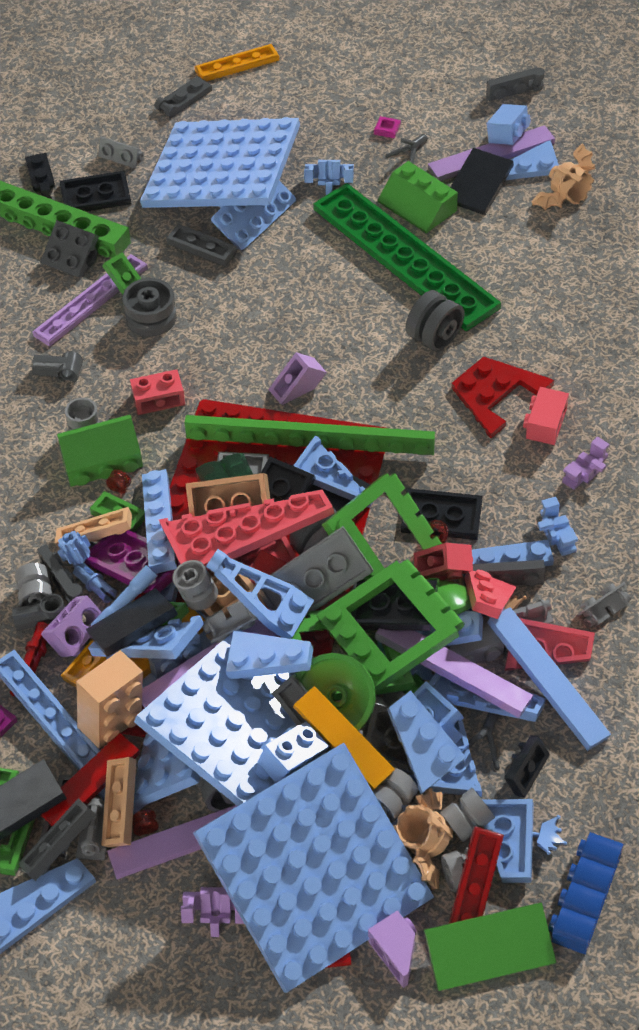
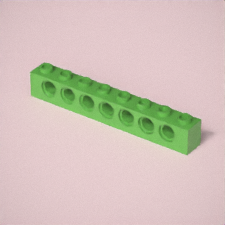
[0,181,131,258]

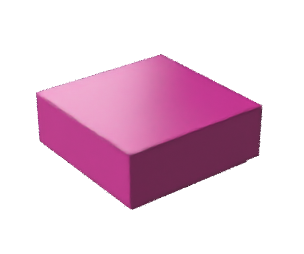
[374,116,401,139]

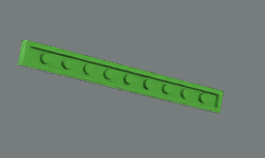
[184,415,435,455]

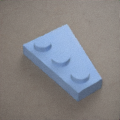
[226,630,313,679]
[387,691,466,794]
[430,720,482,797]
[483,799,534,883]

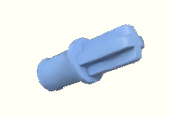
[73,563,117,603]

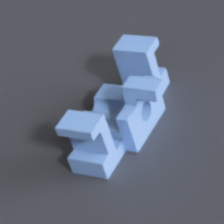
[304,160,354,195]
[537,497,578,556]

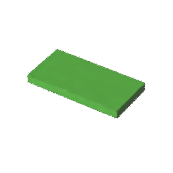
[424,902,556,991]

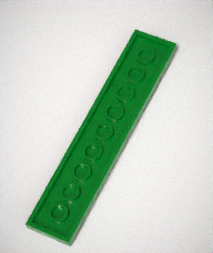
[313,183,501,332]

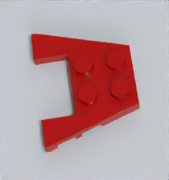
[451,356,554,439]

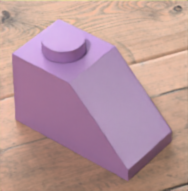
[268,352,327,405]
[368,910,416,988]

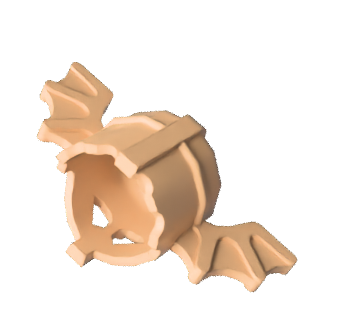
[531,143,595,210]
[393,788,453,890]

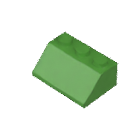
[377,161,458,234]
[57,415,143,487]

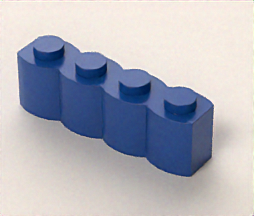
[548,832,624,955]

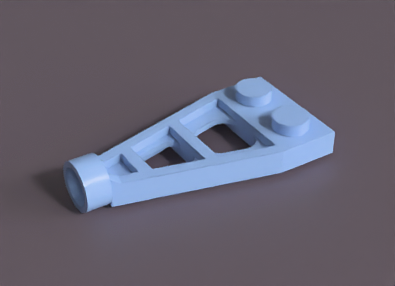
[206,549,314,639]

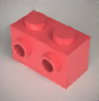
[130,369,185,415]
[523,387,569,445]
[413,543,473,580]

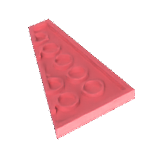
[159,490,335,570]

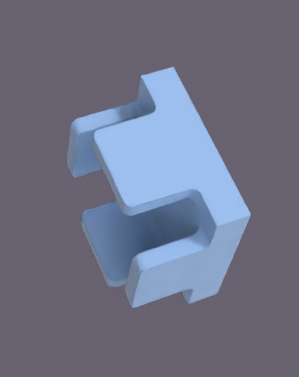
[387,681,464,744]

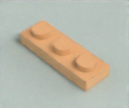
[55,507,132,550]
[101,757,137,848]

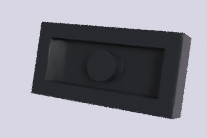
[504,735,550,798]

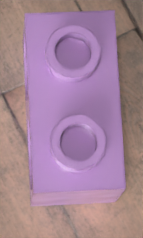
[41,595,102,657]

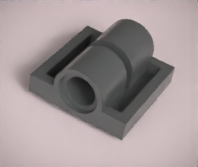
[40,220,99,278]

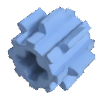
[57,531,91,566]

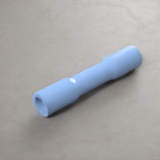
[91,565,158,626]

